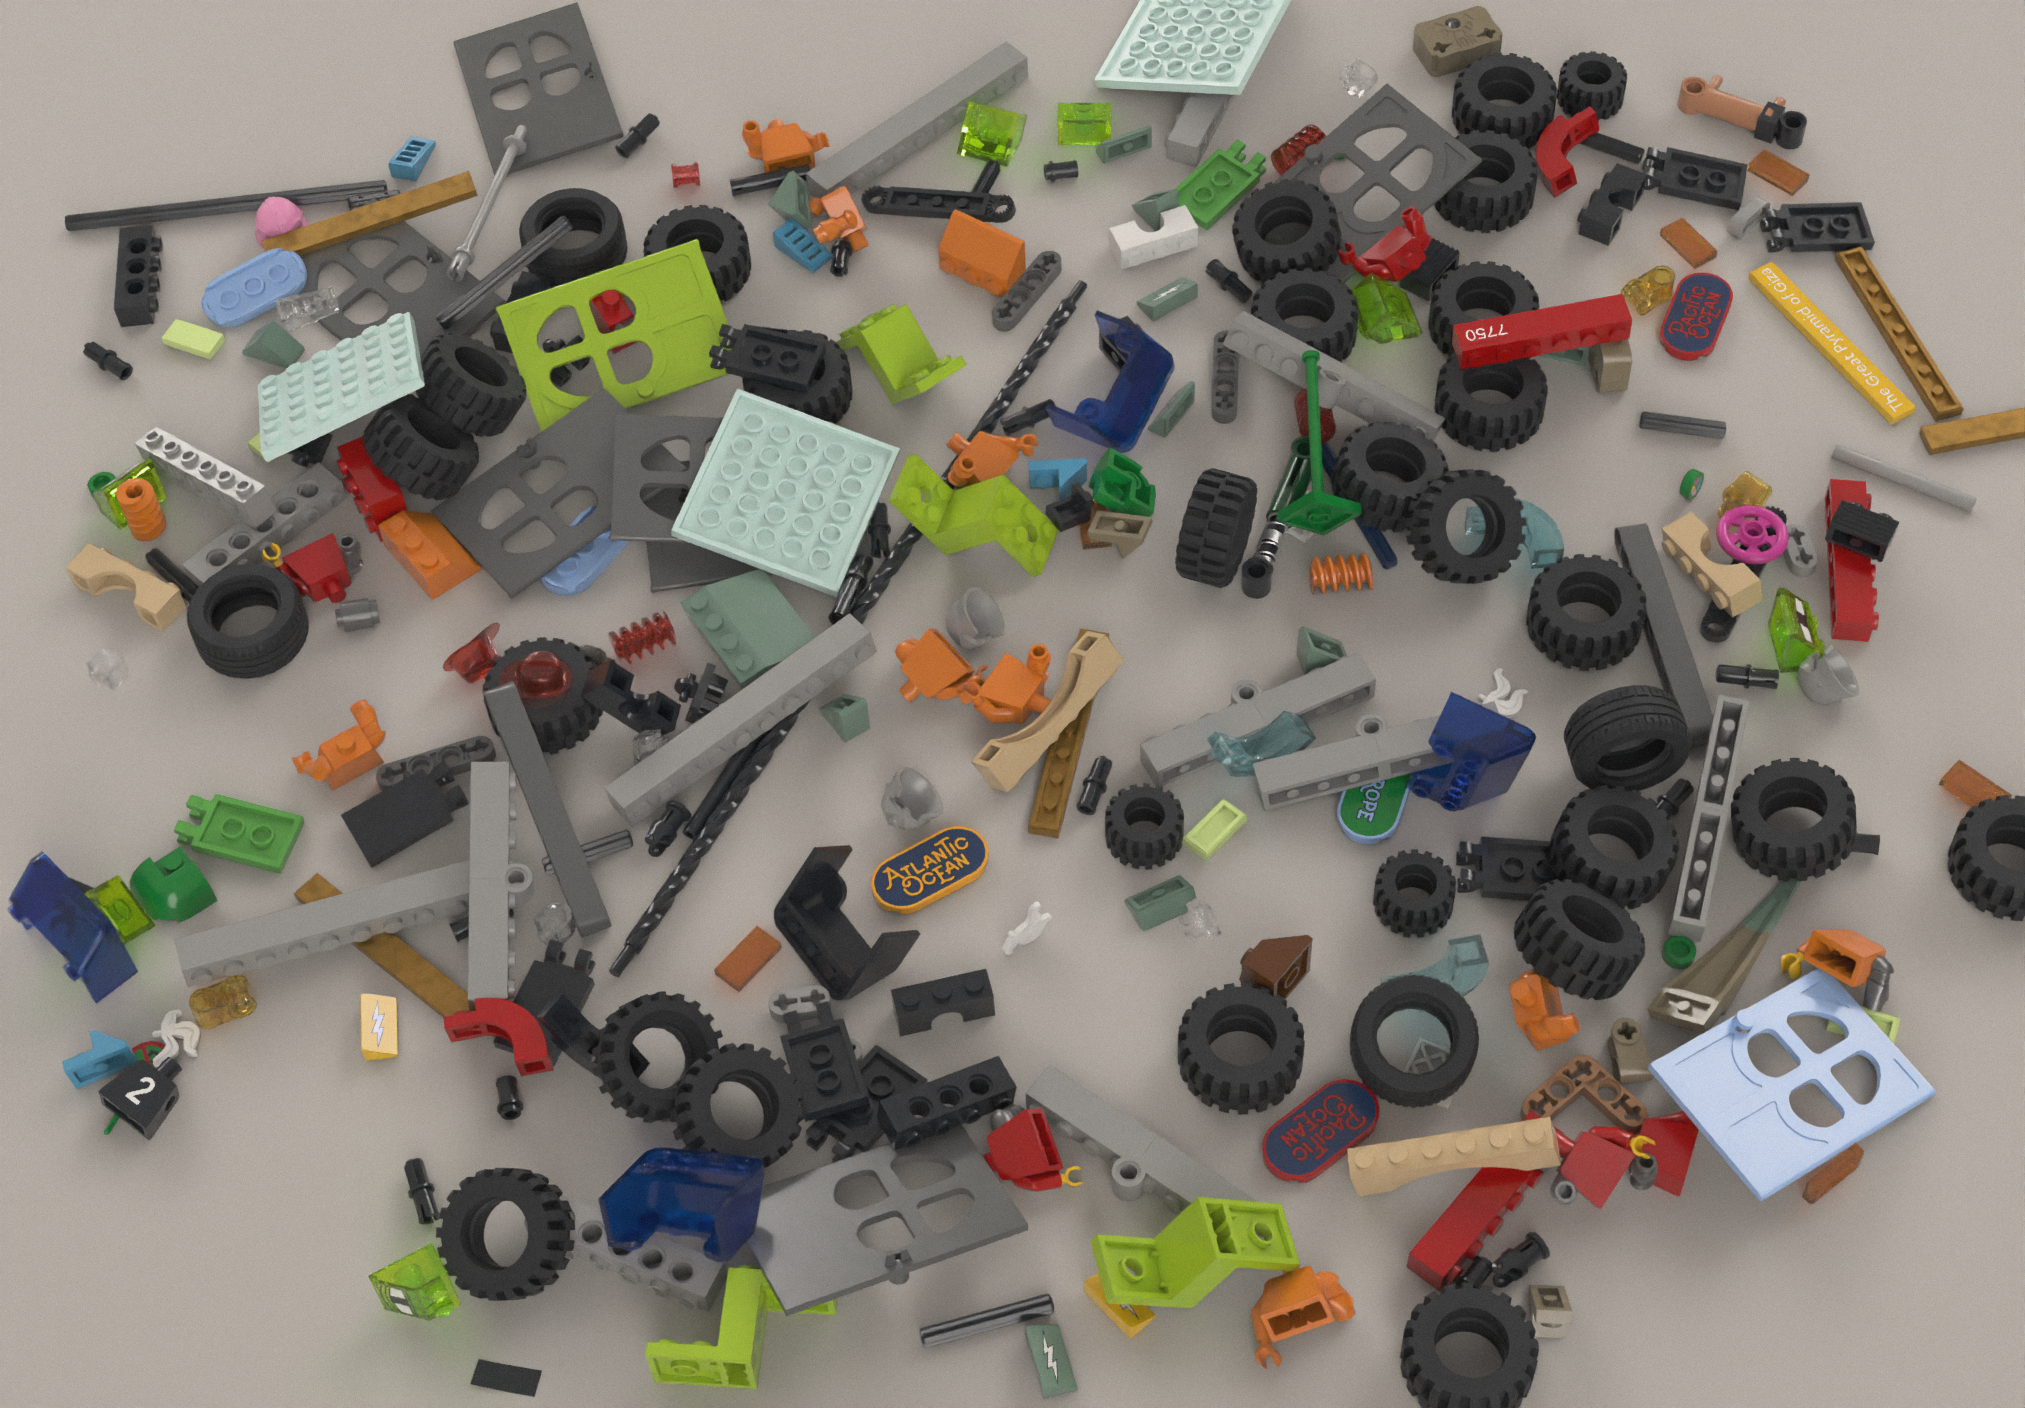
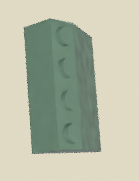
[680,569,815,689]

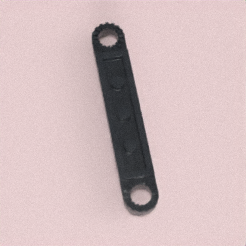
[861,186,1016,223]
[1700,506,1787,643]

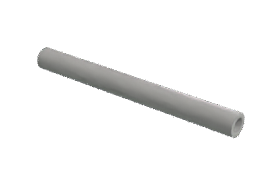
[1831,444,1977,511]

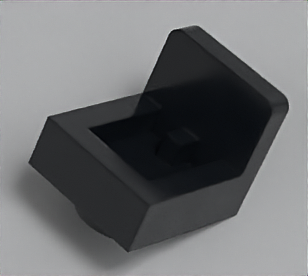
[288,433,333,468]
[1045,482,1093,532]

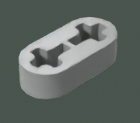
[1727,196,1771,239]
[1783,524,1818,577]
[768,985,831,1023]

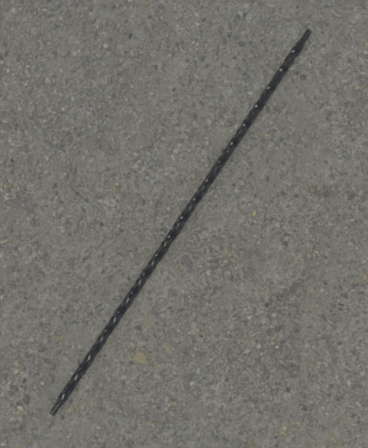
[609,280,1087,977]

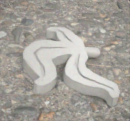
[1477,668,1528,719]
[1002,901,1053,955]
[152,1009,201,1068]

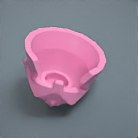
[255,196,309,248]

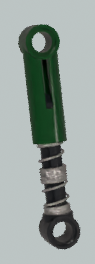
[1242,436,1311,599]

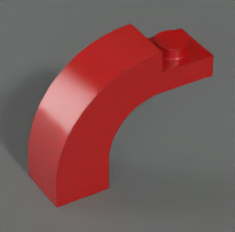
[1536,107,1600,198]
[443,998,554,1077]

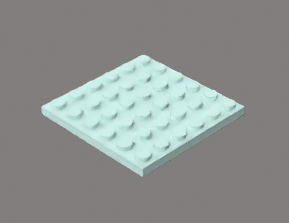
[1095,0,1291,95]
[258,312,425,462]
[671,388,900,597]

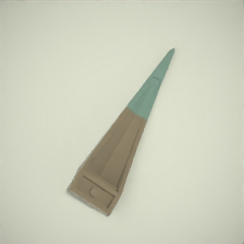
[1647,878,1801,1033]

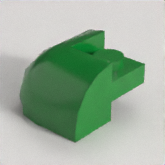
[1088,447,1156,517]
[129,847,218,923]

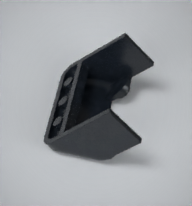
[774,845,921,1001]

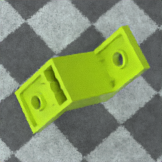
[836,303,967,404]
[888,454,1059,577]
[1090,1196,1301,1308]
[645,1265,838,1389]

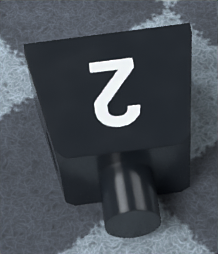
[98,1057,182,1141]

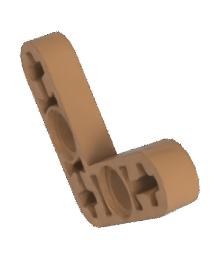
[1520,1055,1648,1134]

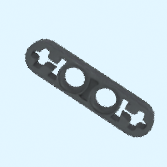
[992,251,1062,331]
[1211,330,1239,424]
[376,736,496,791]

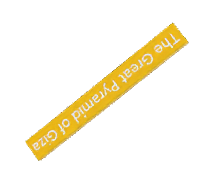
[1748,261,1916,425]

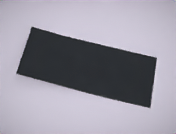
[470,1359,542,1397]

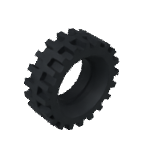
[592,991,723,1123]

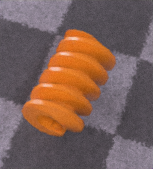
[116,478,166,541]
[1309,553,1373,595]

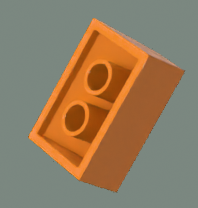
[938,209,1026,298]
[378,510,481,600]

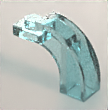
[1464,498,1564,569]
[1207,710,1316,777]
[1380,934,1489,1013]

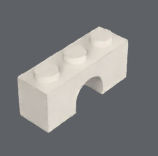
[1109,205,1198,270]

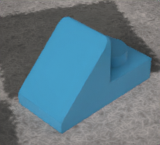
[1029,458,1087,500]
[62,1030,138,1089]

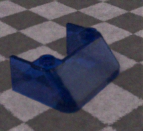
[1046,310,1175,453]
[7,851,138,1004]

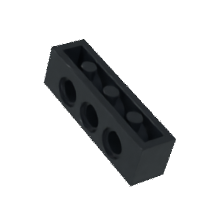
[114,225,163,327]
[877,1056,1017,1150]

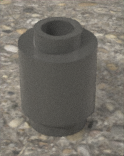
[335,598,380,632]

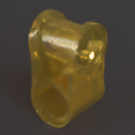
[1620,265,1675,315]
[1718,471,1772,519]
[189,975,257,1029]

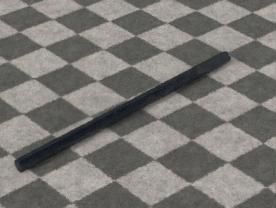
[65,180,388,231]

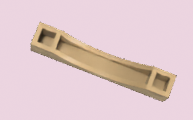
[971,631,1124,792]
[1347,1117,1561,1196]

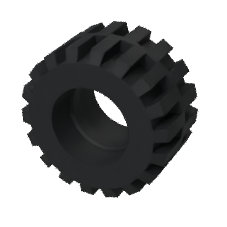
[1557,51,1627,121]
[1105,783,1184,870]
[1373,849,1456,938]

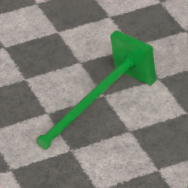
[1277,350,1361,535]

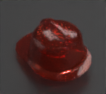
[443,622,500,683]
[499,651,573,699]

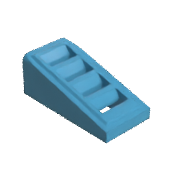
[388,136,436,181]
[773,218,832,273]

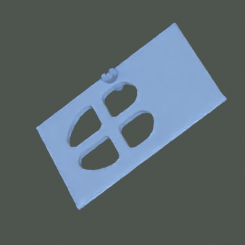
[1647,968,1936,1201]

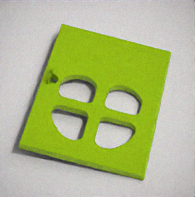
[496,239,732,432]

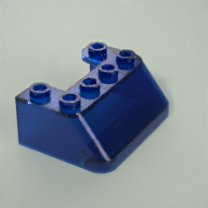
[1405,692,1536,812]
[598,1147,765,1262]

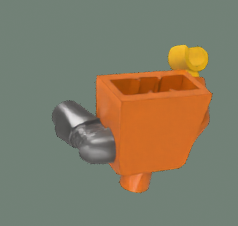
[1780,929,1894,1011]

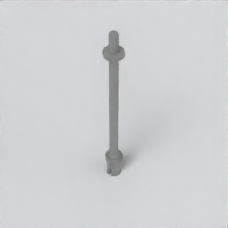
[446,125,527,282]

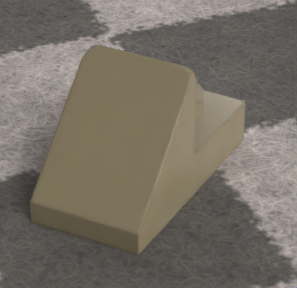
[1087,510,1153,558]
[1529,1285,1572,1338]

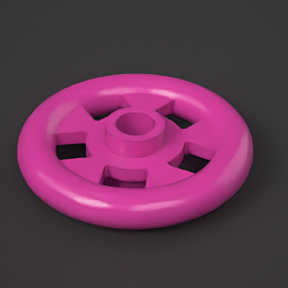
[1716,505,1789,564]

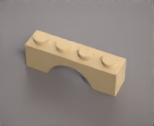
[1661,512,1763,617]
[66,543,186,632]

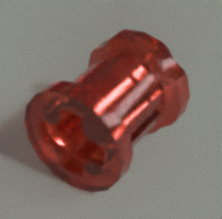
[671,161,701,188]

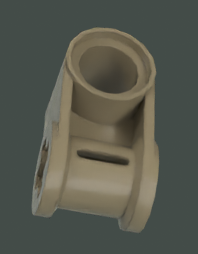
[1608,1017,1653,1084]

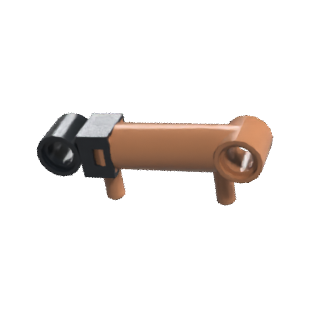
[1677,75,1807,149]

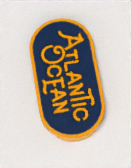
[871,826,989,914]

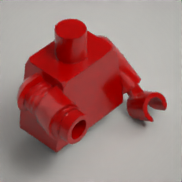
[1338,206,1432,282]

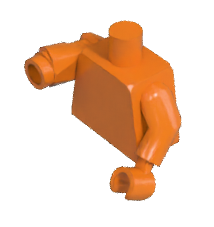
[741,119,830,173]
[810,186,869,252]
[946,431,1038,487]
[895,629,988,702]
[960,644,1052,725]
[291,699,386,791]
[1509,969,1580,1051]
[1251,1266,1355,1369]

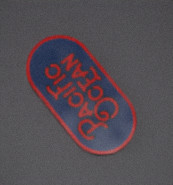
[1659,273,1733,361]
[1262,1079,1380,1183]

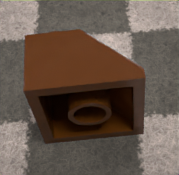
[1239,935,1313,999]

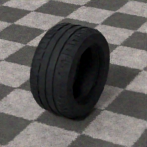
[519,188,628,287]
[187,564,309,679]
[1564,685,1692,792]
[1349,974,1479,1108]

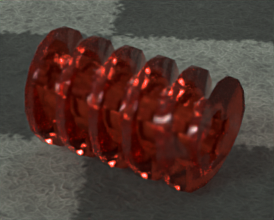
[1271,124,1326,176]
[1294,389,1336,444]
[608,611,676,664]

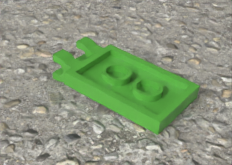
[1175,139,1266,230]
[174,794,305,874]

